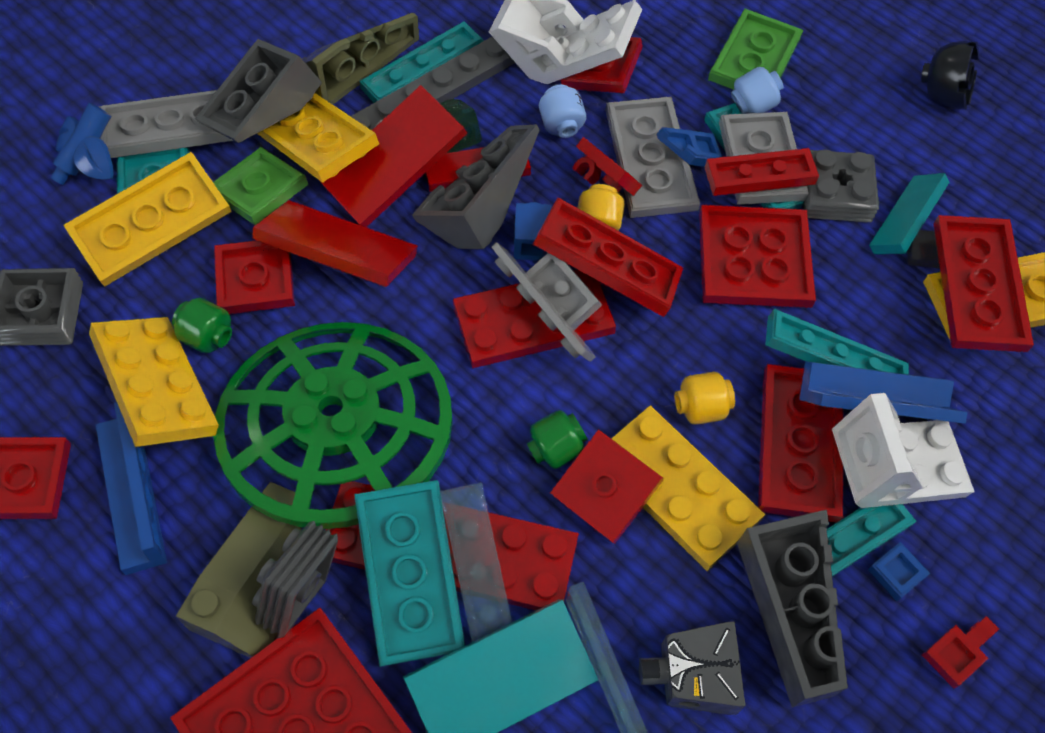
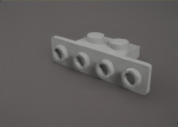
[491,242,602,362]

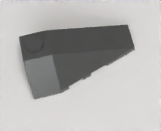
[412,124,540,250]

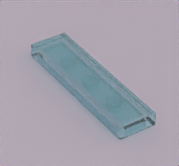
[440,482,512,642]
[566,582,648,733]

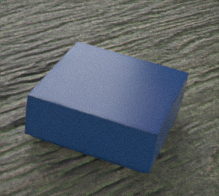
[868,542,930,601]

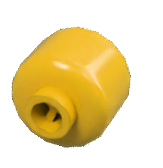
[578,184,625,231]
[674,372,735,425]

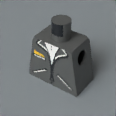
[639,622,746,715]

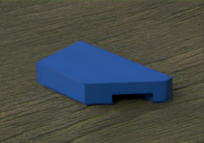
[656,127,722,167]

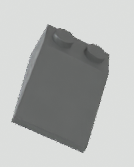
[195,39,322,143]

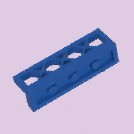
[799,361,968,424]
[95,402,167,575]

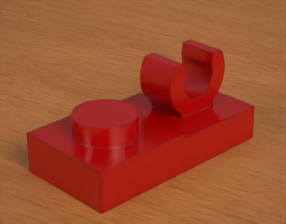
[573,137,642,196]

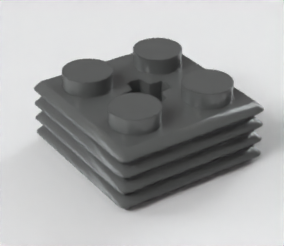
[803,150,879,222]
[0,268,83,346]
[252,521,338,638]

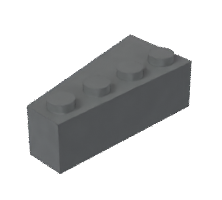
[737,510,848,707]

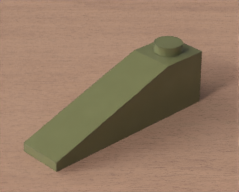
[302,13,419,105]
[176,482,302,658]

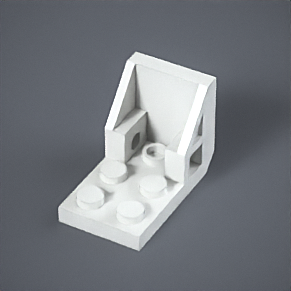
[489,0,642,84]
[832,393,974,508]

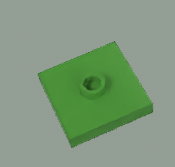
[213,147,308,225]

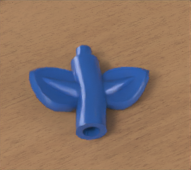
[51,103,114,185]

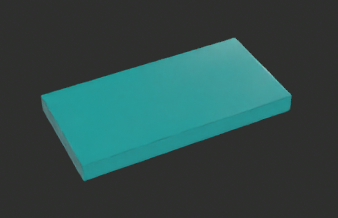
[354,480,465,666]
[403,599,599,733]

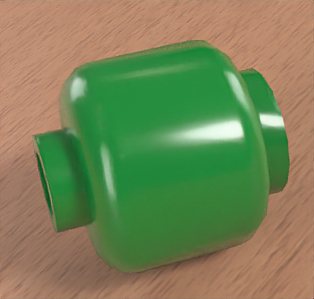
[172,297,232,354]
[527,410,588,469]

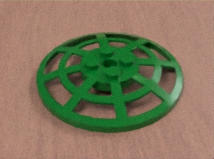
[213,322,453,529]

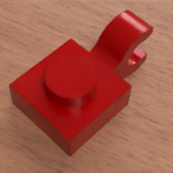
[922,616,999,689]

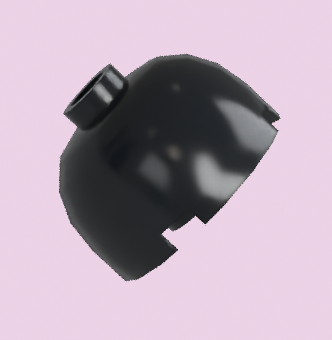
[921,41,979,110]

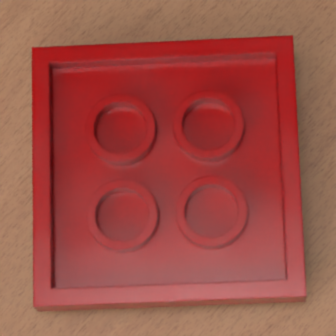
[699,205,816,308]

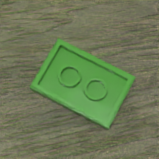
[708,8,804,90]

